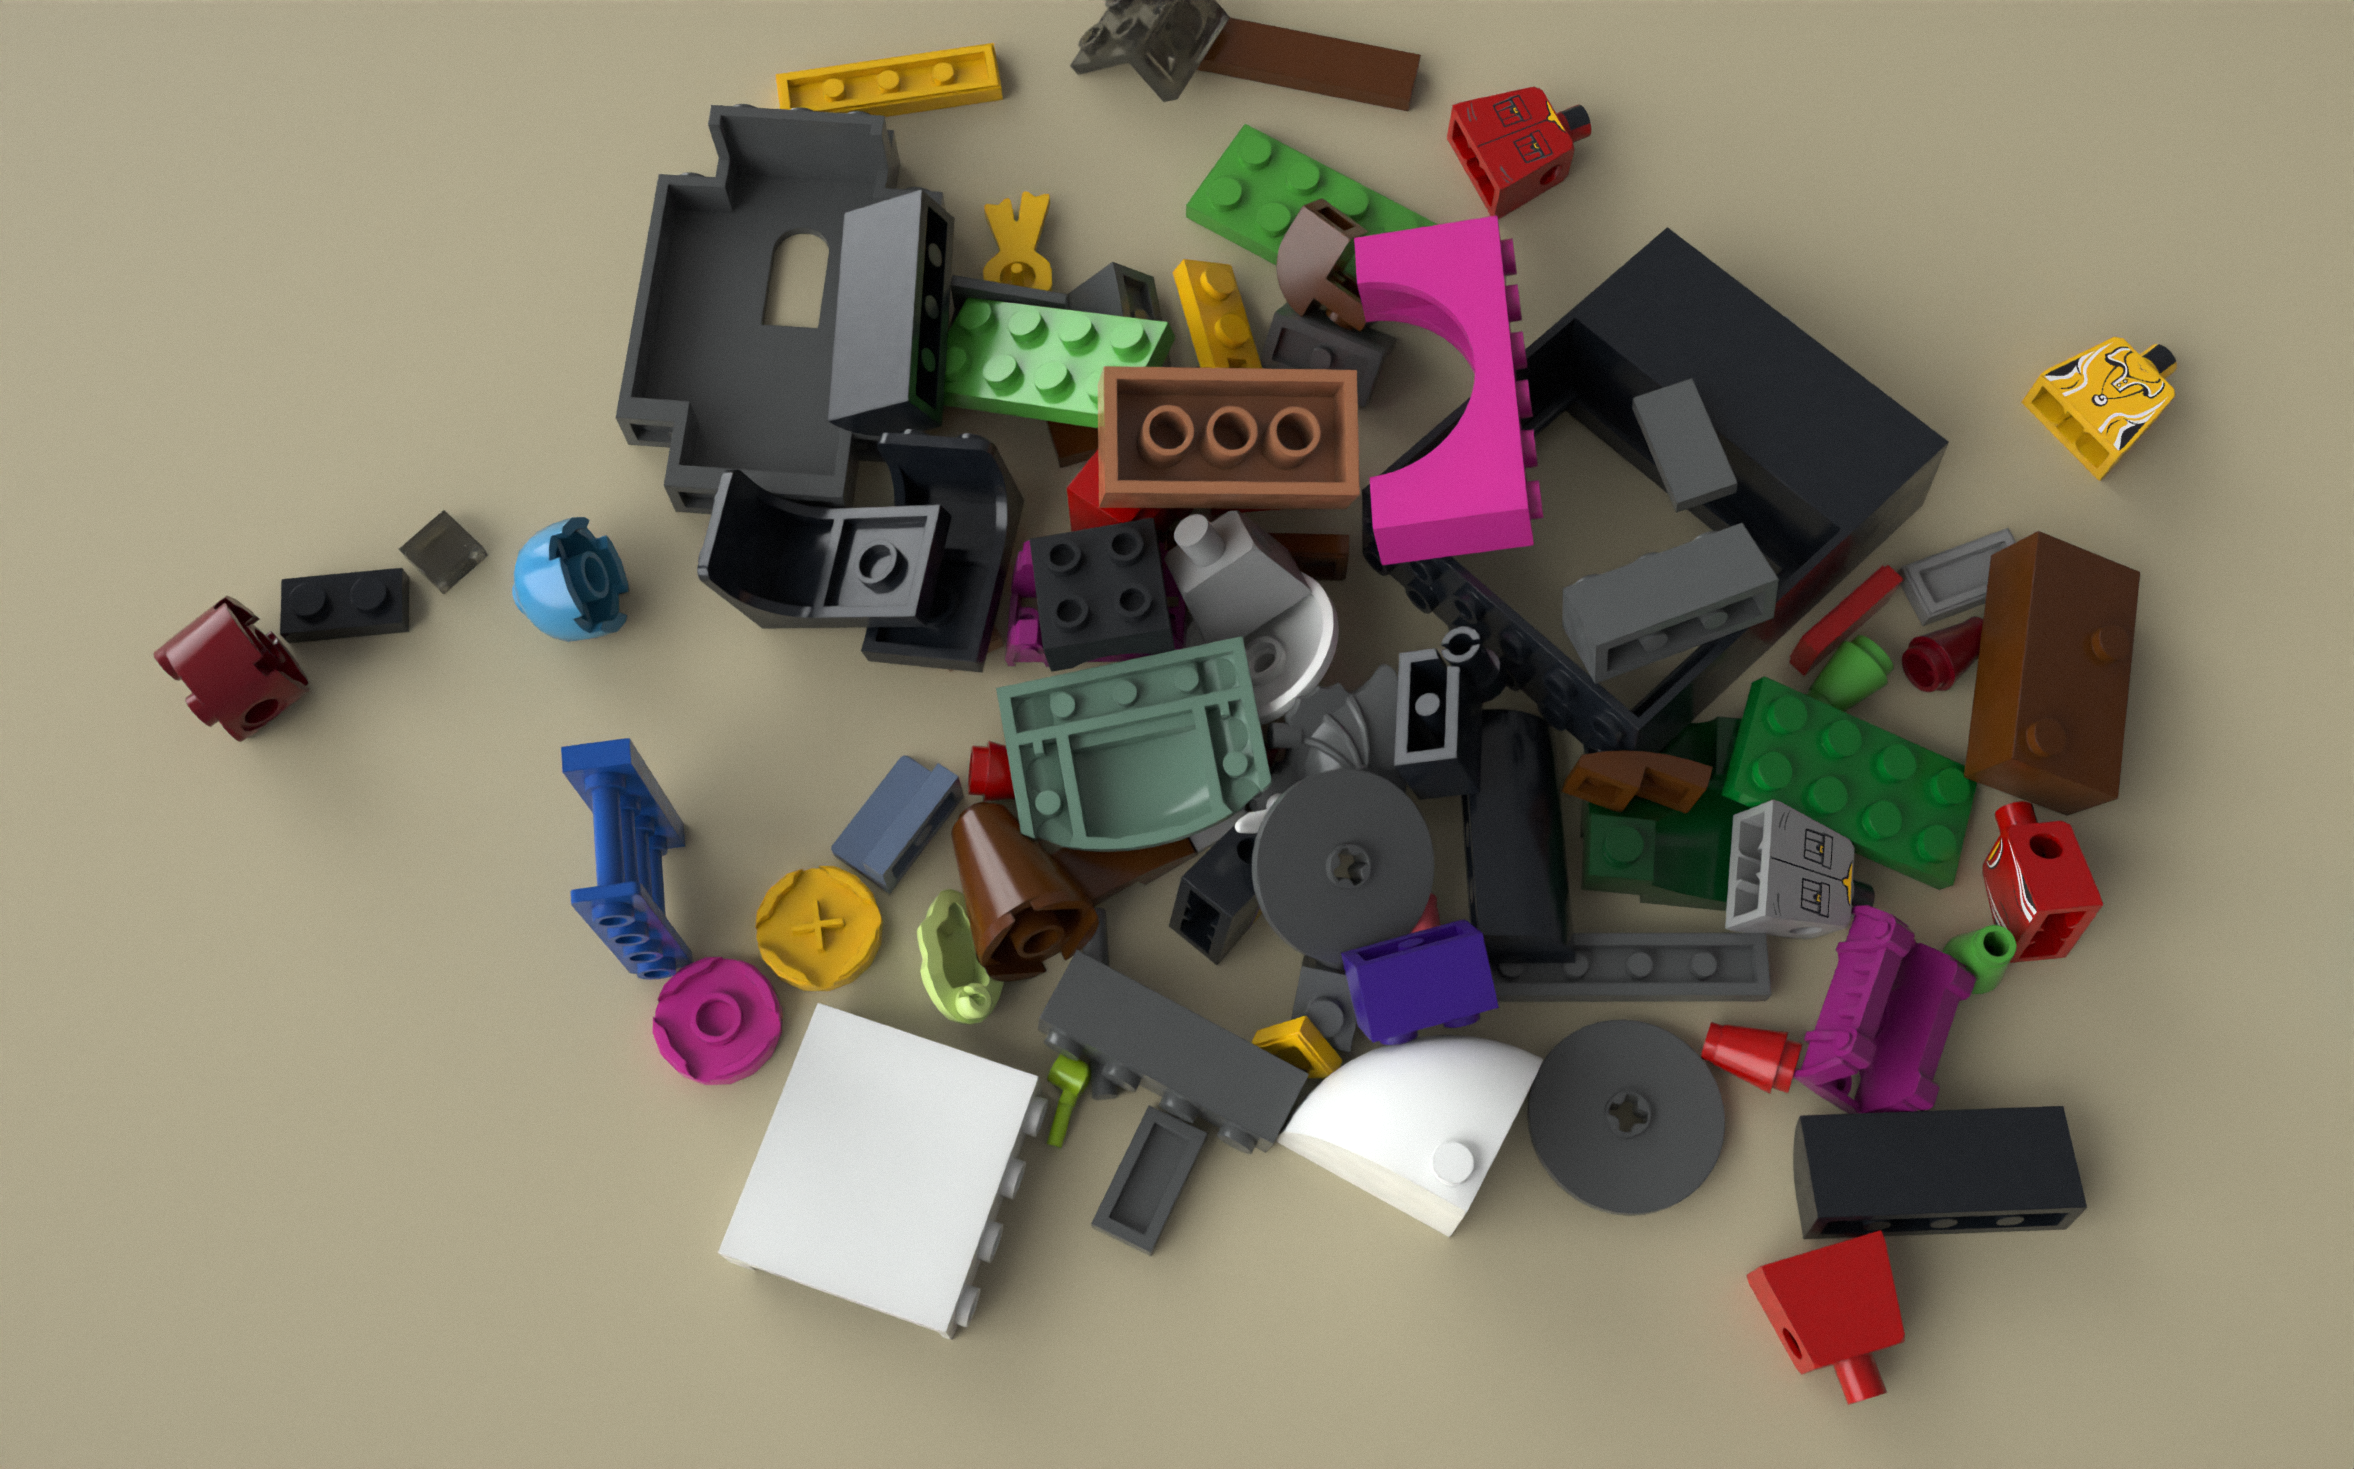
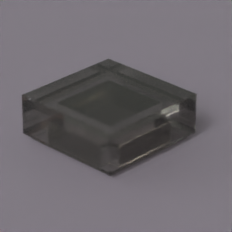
[399,510,488,595]

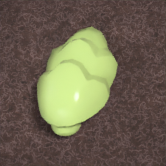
[917,889,1004,1024]

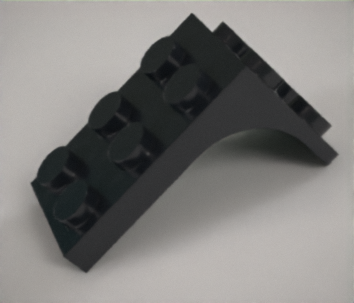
[861,429,1025,673]
[697,469,952,629]

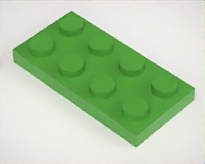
[1186,124,1438,279]
[944,298,1176,428]

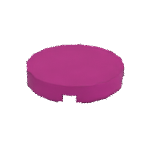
[652,957,783,1085]

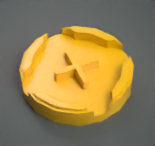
[755,866,883,991]

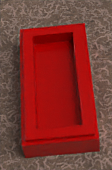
[1789,565,1903,676]

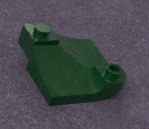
[1580,716,1750,911]

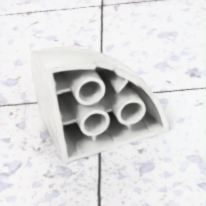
[1276,1035,1543,1237]

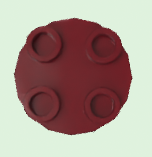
[153,595,310,742]

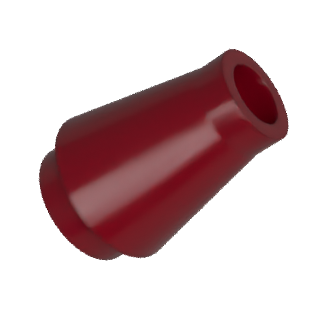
[1901,616,1983,692]

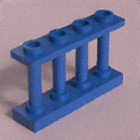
[561,738,693,980]

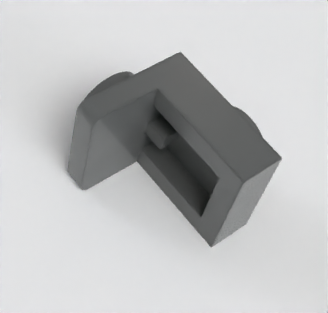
[1291,955,1357,1052]

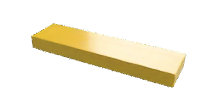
[775,43,1003,117]

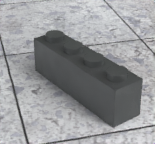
[1038,950,1309,1154]

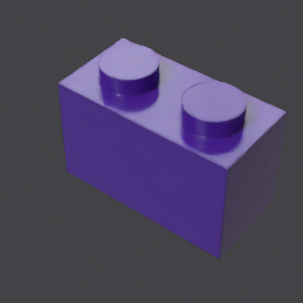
[1341,919,1499,1045]

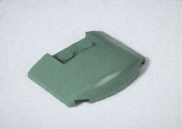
[996,636,1272,852]

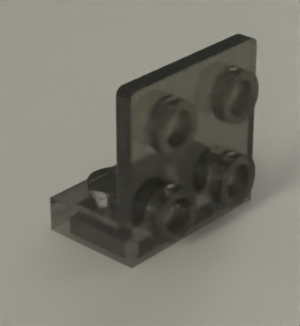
[1070,0,1230,102]

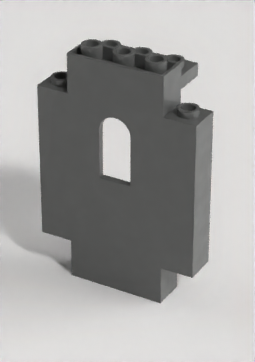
[615,104,946,514]

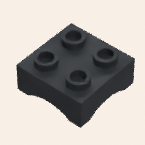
[1030,518,1175,672]

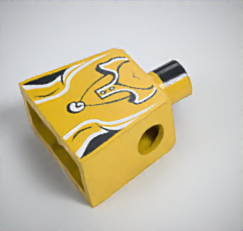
[2021,337,2177,481]

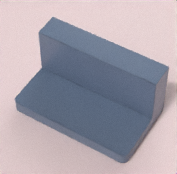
[831,756,964,894]

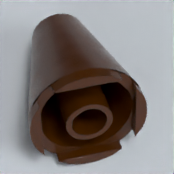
[951,802,1099,982]

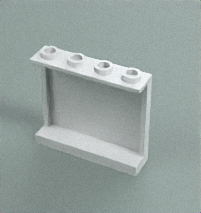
[718,1003,1048,1340]

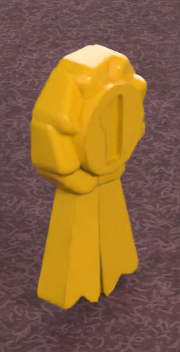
[983,191,1052,291]

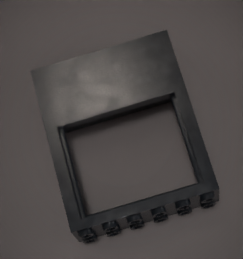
[1362,227,1949,754]

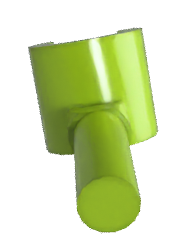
[1046,1054,1091,1148]

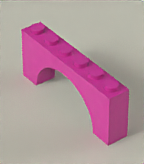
[1354,216,1544,565]

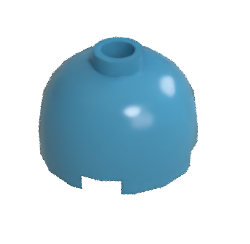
[512,517,629,642]

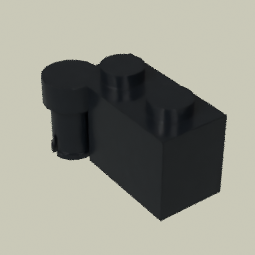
[1394,626,1507,800]

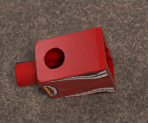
[1982,801,2103,963]

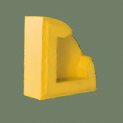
[1251,1016,1343,1079]

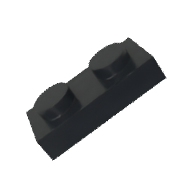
[280,568,410,643]

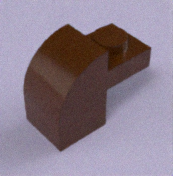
[1276,198,1378,332]

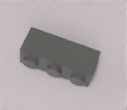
[1562,523,1779,684]

